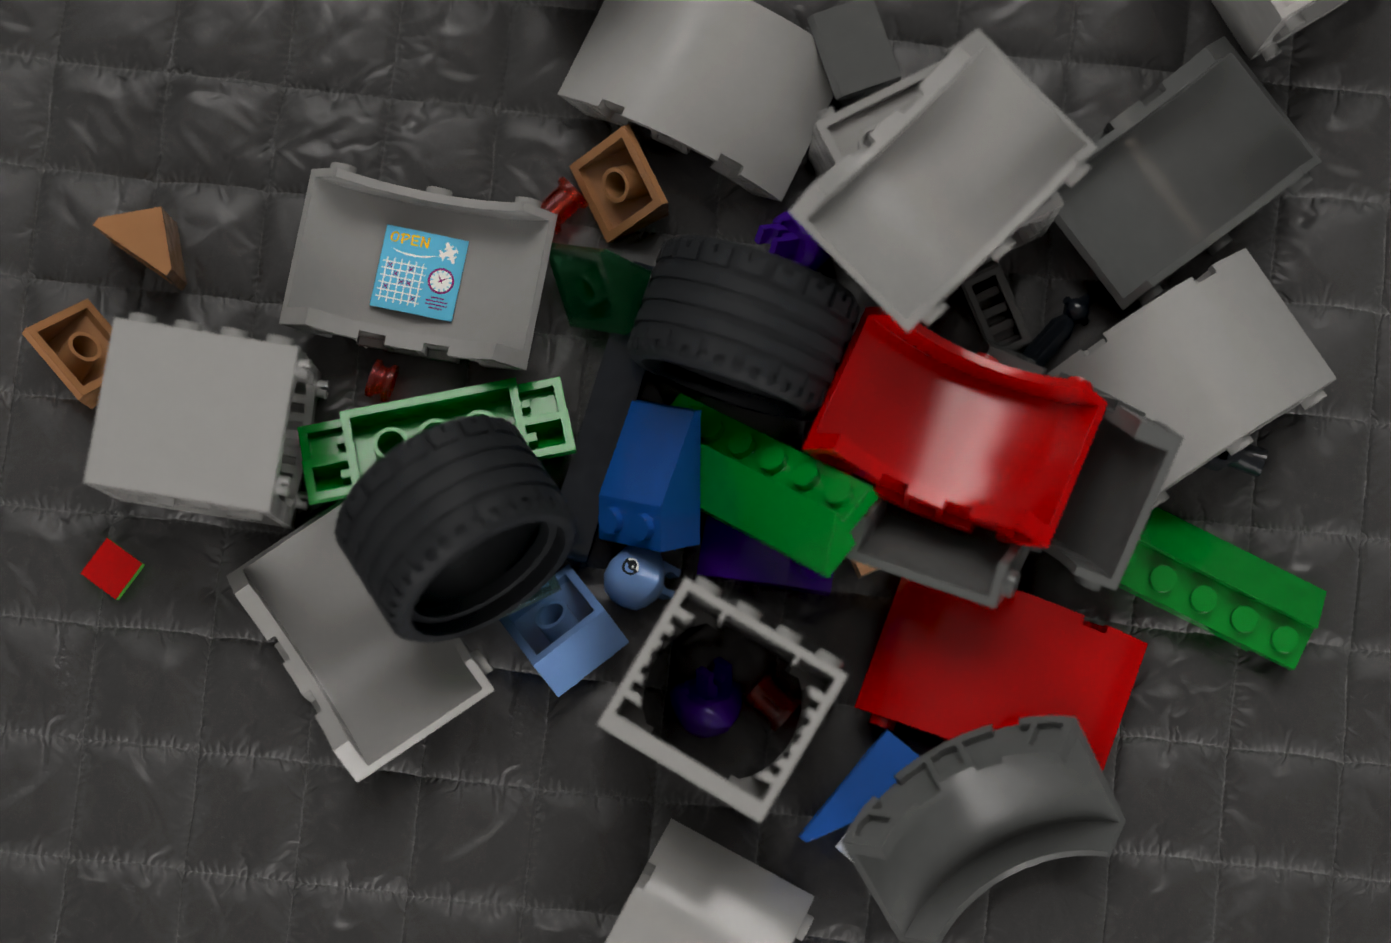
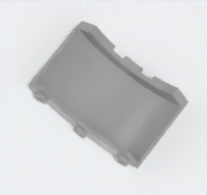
[557,0,834,202]
[788,28,1098,333]
[279,162,558,370]
[1046,248,1337,510]
[226,498,495,783]
[605,818,815,943]

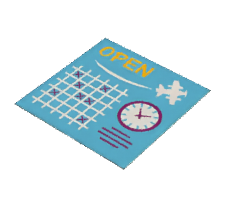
[370,224,469,322]

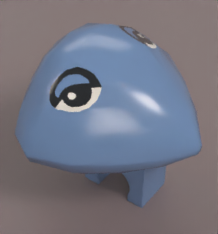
[604,545,681,611]

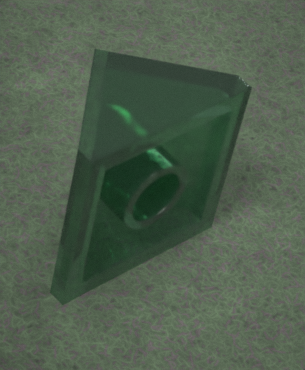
[549,243,652,335]

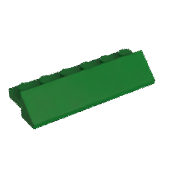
[297,376,577,505]
[671,393,878,578]
[1118,507,1327,671]

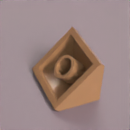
[569,124,669,244]
[93,206,187,291]
[22,298,112,409]

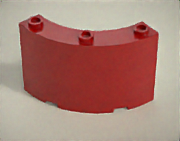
[802,307,1108,548]
[854,577,1148,772]

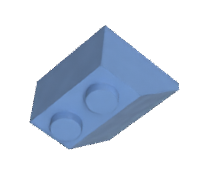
[499,564,629,697]

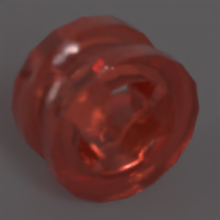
[365,359,400,403]

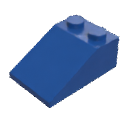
[598,400,701,552]
[798,730,920,843]

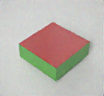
[80,538,145,601]

